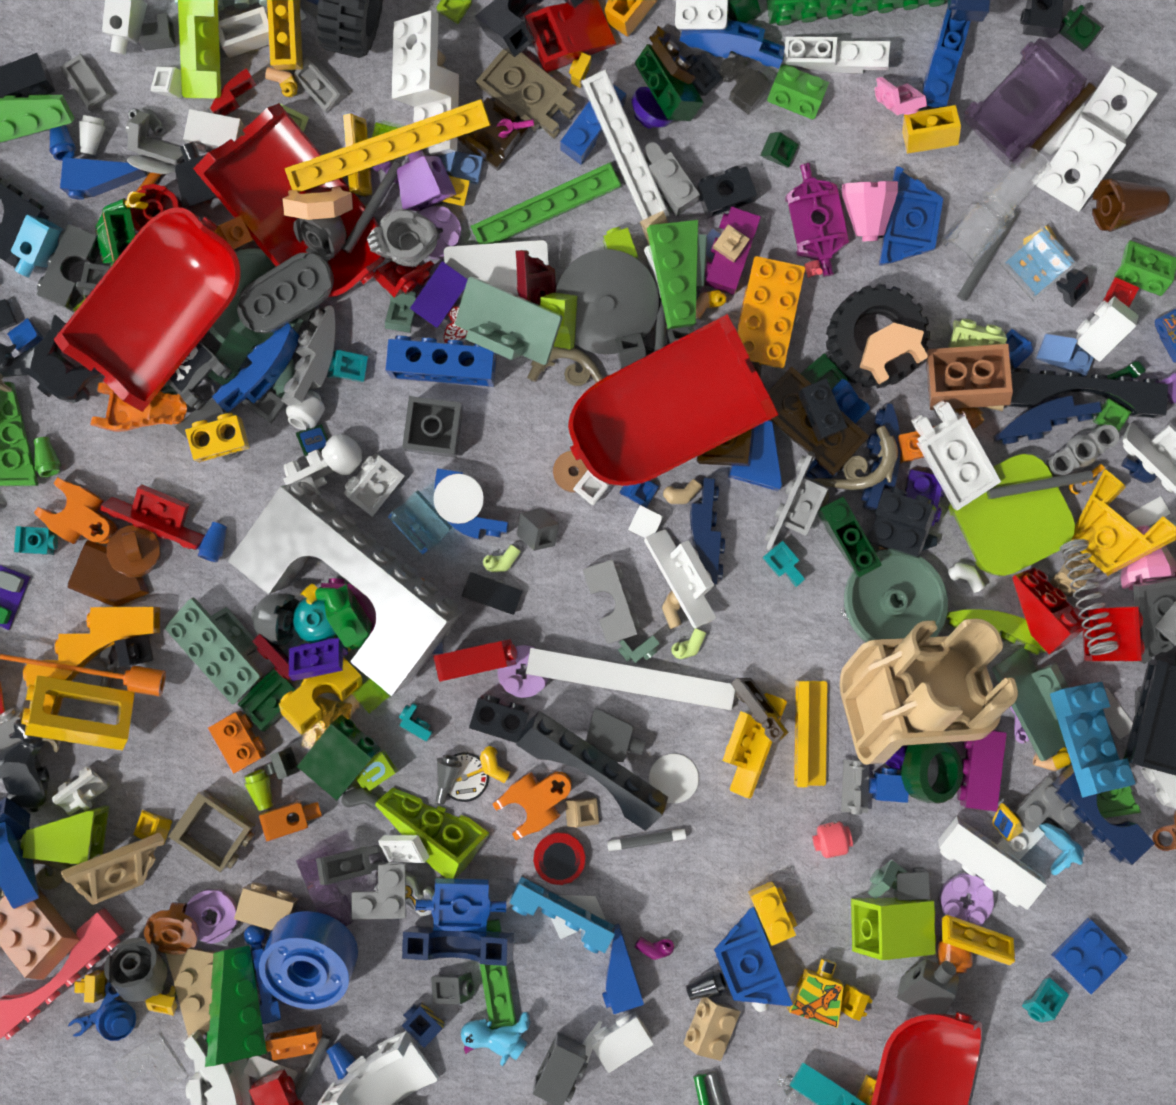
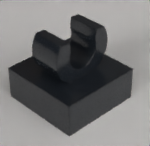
[1056,271,1090,307]

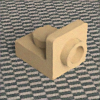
[1050,552,1095,597]

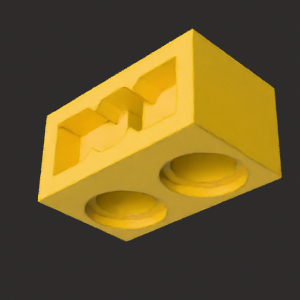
[185,413,250,463]

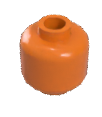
[938,940,973,974]

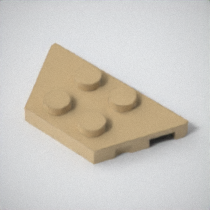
[61,832,164,905]
[166,947,216,1036]

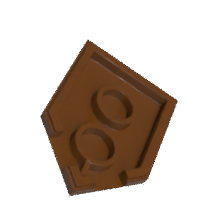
[67,540,150,607]

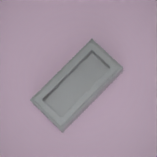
[60,53,111,112]

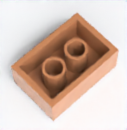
[926,344,1013,410]
[0,886,80,980]

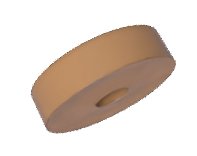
[553,451,588,493]

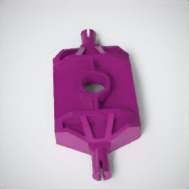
[785,163,849,277]

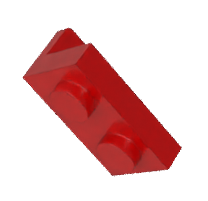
[374,260,435,298]

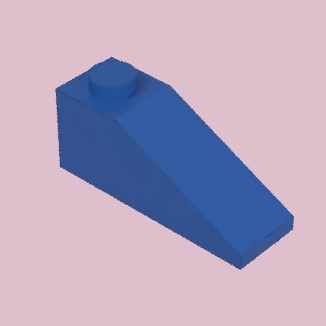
[60,157,147,200]
[602,924,644,1014]

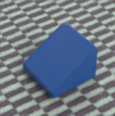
[7,318,43,353]
[1006,329,1033,368]
[620,480,659,508]

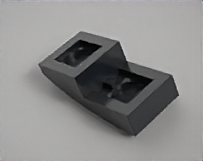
[461,572,523,615]

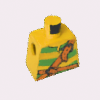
[786,958,843,1028]

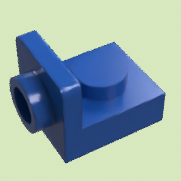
[832,379,870,424]

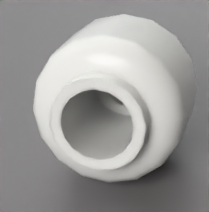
[286,390,325,430]

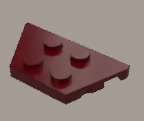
[515,250,556,306]

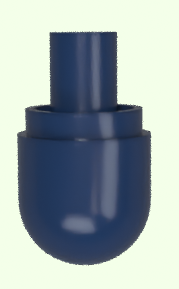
[1121,457,1157,483]

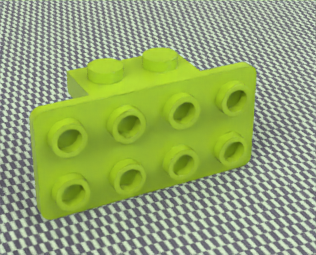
[178,0,221,99]

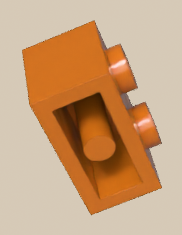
[208,711,266,774]

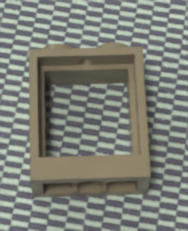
[168,790,256,873]

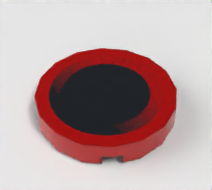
[533,831,586,885]

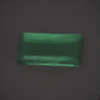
[207,329,255,385]

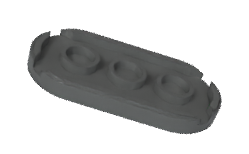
[237,253,334,334]

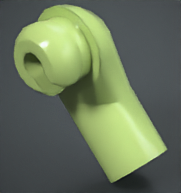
[483,545,521,573]
[671,628,707,659]

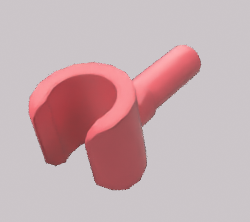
[804,260,823,278]

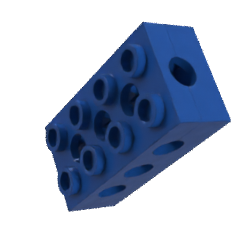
[385,335,497,387]

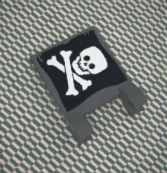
[167,341,233,410]

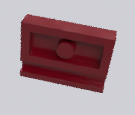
[252,634,291,680]

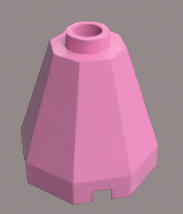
[842,181,898,241]
[1121,526,1176,591]

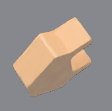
[283,186,353,220]
[860,323,928,384]

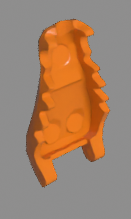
[90,382,187,432]

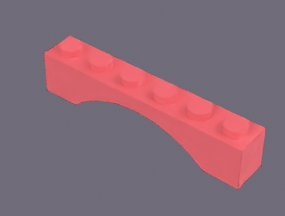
[0,908,125,1040]

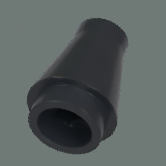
[686,970,727,1001]

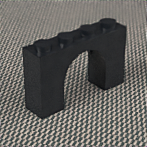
[475,0,584,57]
[0,177,49,268]

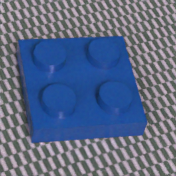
[1051,918,1128,994]

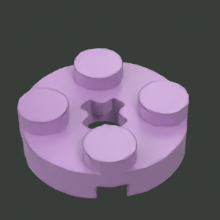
[418,206,462,260]
[498,645,549,698]
[939,873,994,926]
[184,889,238,944]

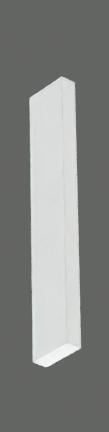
[581,69,670,220]

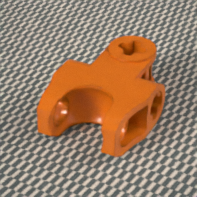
[34,477,118,544]
[492,771,572,840]

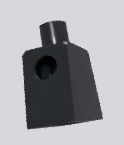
[174,141,217,208]

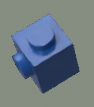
[869,767,909,803]

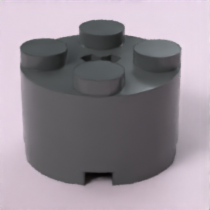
[104,938,167,1002]

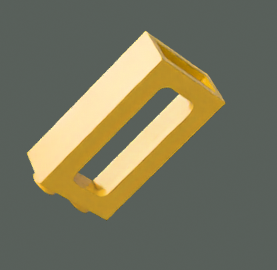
[21,675,135,751]

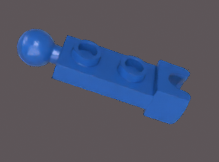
[244,925,281,1025]

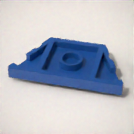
[879,166,943,266]
[714,907,793,1006]

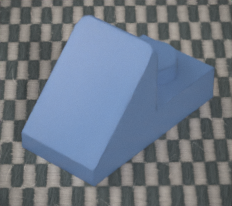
[437,149,484,185]
[1036,334,1094,377]

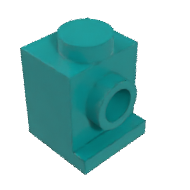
[14,526,58,555]

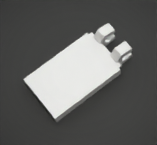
[911,401,1001,510]

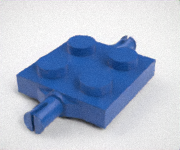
[415,878,506,932]

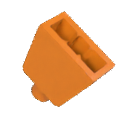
[259,801,322,842]

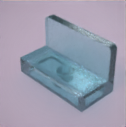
[388,490,452,555]

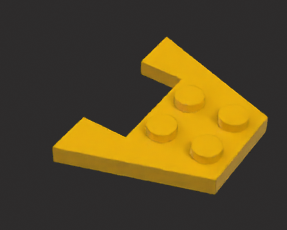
[1071,469,1176,576]

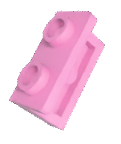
[875,77,927,115]

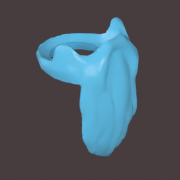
[1039,823,1084,875]

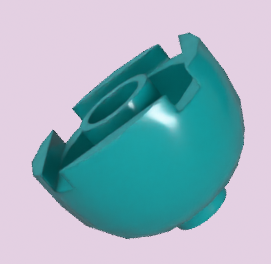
[293,598,339,644]

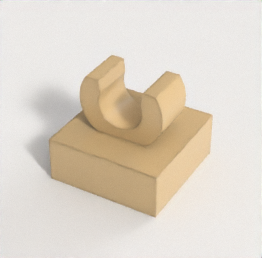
[713,225,750,262]

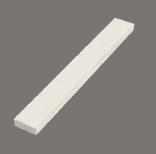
[526,648,735,710]

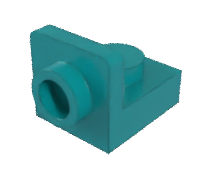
[327,350,368,382]
[399,702,433,742]
[1022,977,1069,1023]

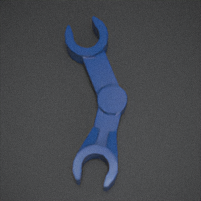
[68,982,120,1037]

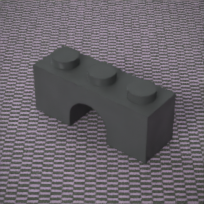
[36,224,100,312]
[615,326,694,369]

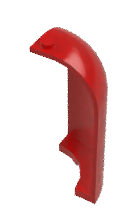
[193,103,385,297]
[54,207,240,412]
[568,314,778,486]
[871,1012,982,1105]

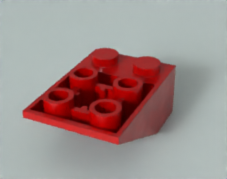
[525,0,616,73]
[1012,567,1089,654]
[1081,607,1145,661]

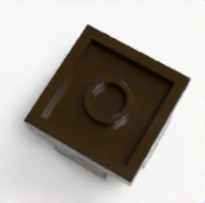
[457,97,529,171]

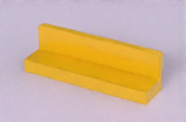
[794,680,827,787]

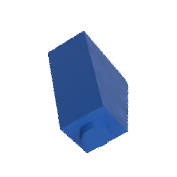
[728,421,782,491]
[0,822,39,909]

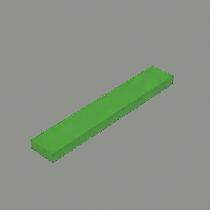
[471,162,621,245]

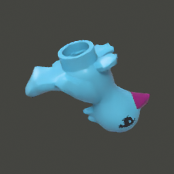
[460,1012,531,1066]

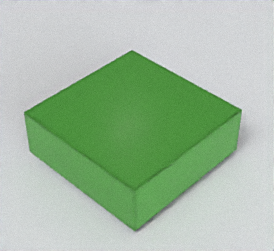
[1093,399,1131,432]

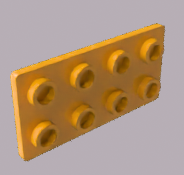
[737,256,805,369]

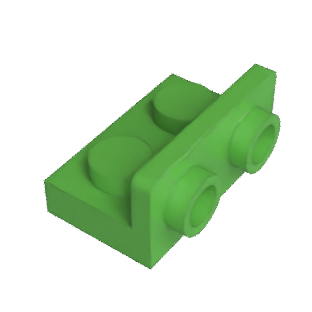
[1114,240,1176,296]

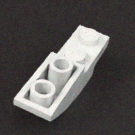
[784,37,891,74]
[183,1030,243,1105]

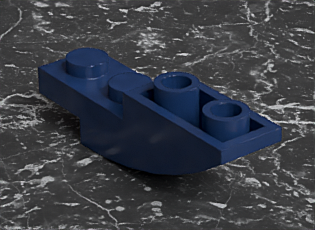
[993,396,1102,445]
[861,403,901,511]
[690,478,725,585]

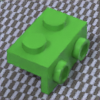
[767,64,829,120]

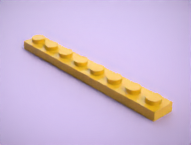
[285,99,491,193]

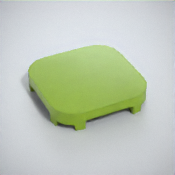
[948,454,1075,577]

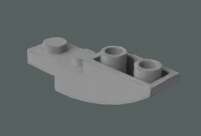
[281,305,335,406]

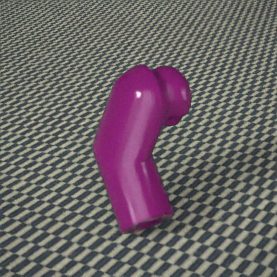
[634,936,675,960]

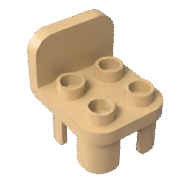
[840,619,1018,765]

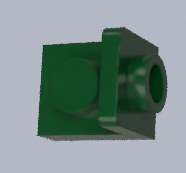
[1059,5,1101,51]

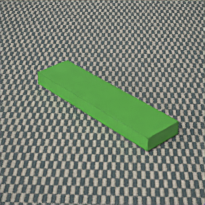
[480,919,517,1030]

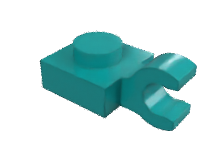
[762,541,805,587]

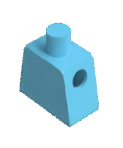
[11,215,63,278]

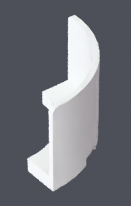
[317,1031,438,1105]

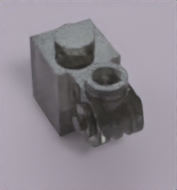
[719,54,770,115]

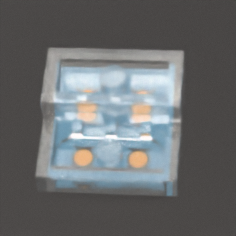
[999,226,1077,302]

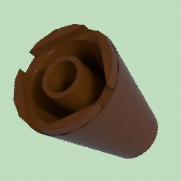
[1092,179,1170,232]

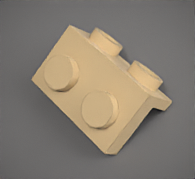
[684,997,740,1061]

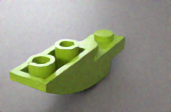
[946,609,1047,655]

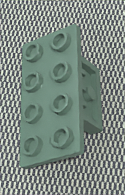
[455,276,563,365]
[165,597,262,705]
[992,647,1069,761]

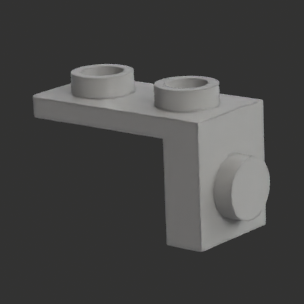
[126,111,184,165]

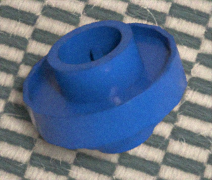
[95,1000,137,1041]

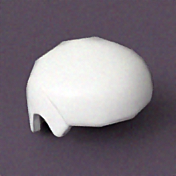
[322,434,362,475]

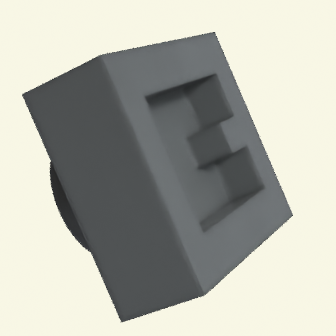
[431,972,475,1005]

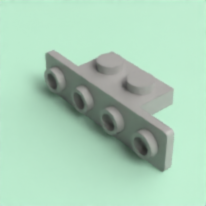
[764,451,829,551]

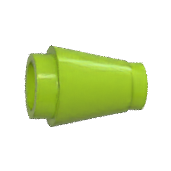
[244,769,273,811]

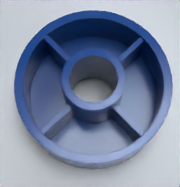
[259,911,358,1009]

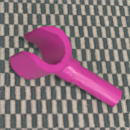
[497,119,534,138]

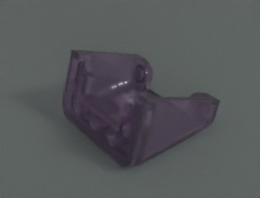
[964,38,1087,168]

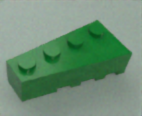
[205,945,267,1067]

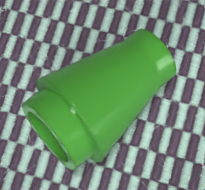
[34,437,61,477]

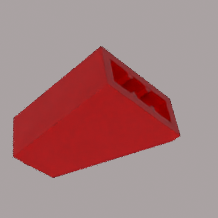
[433,639,517,682]

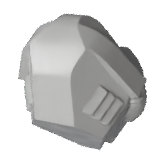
[367,208,438,267]

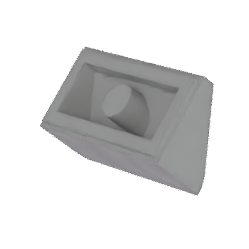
[293,56,349,113]

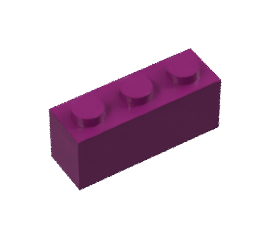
[705,207,761,295]
[957,730,1007,812]

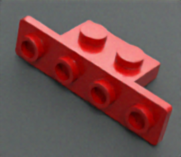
[100,484,205,550]

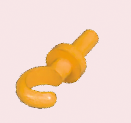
[1069,464,1105,495]

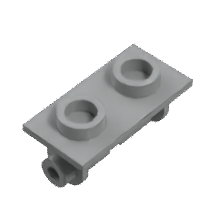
[841,759,870,814]

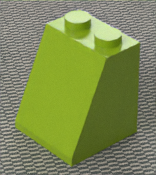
[21,805,109,864]
[851,898,936,961]

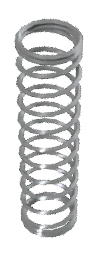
[1060,539,1119,655]

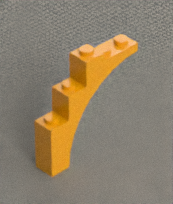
[23,607,160,715]

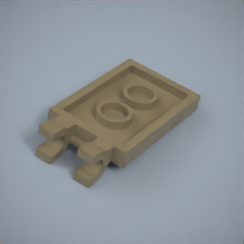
[476,49,577,139]

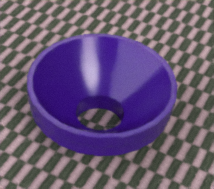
[631,87,673,129]

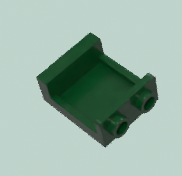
[297,715,381,801]

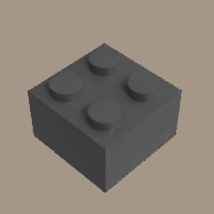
[402,396,463,458]
[532,1032,588,1105]

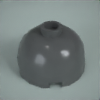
[294,216,347,261]
[251,592,299,646]

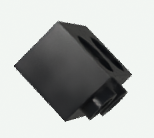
[469,694,529,743]

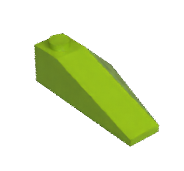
[375,787,489,879]

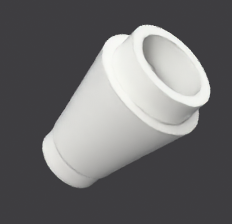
[79,115,106,156]

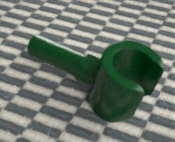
[1107,361,1146,380]

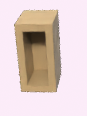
[234,882,298,930]

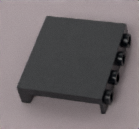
[1124,659,1176,776]

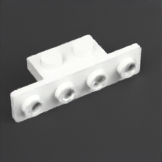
[644,530,716,628]

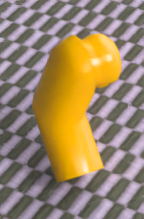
[480,746,510,783]

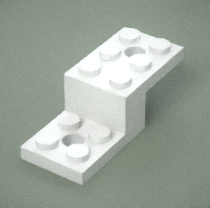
[392,11,459,156]
[1035,65,1158,212]

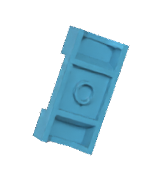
[1050,682,1136,798]
[510,876,615,954]

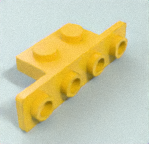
[722,693,787,799]

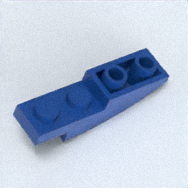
[922,7,971,108]
[679,20,785,69]
[212,323,300,413]

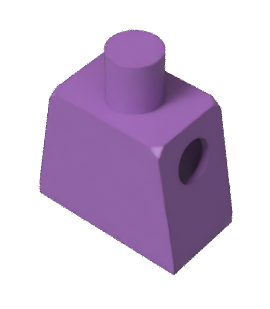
[397,150,456,212]

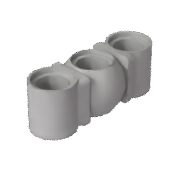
[1045,425,1119,477]

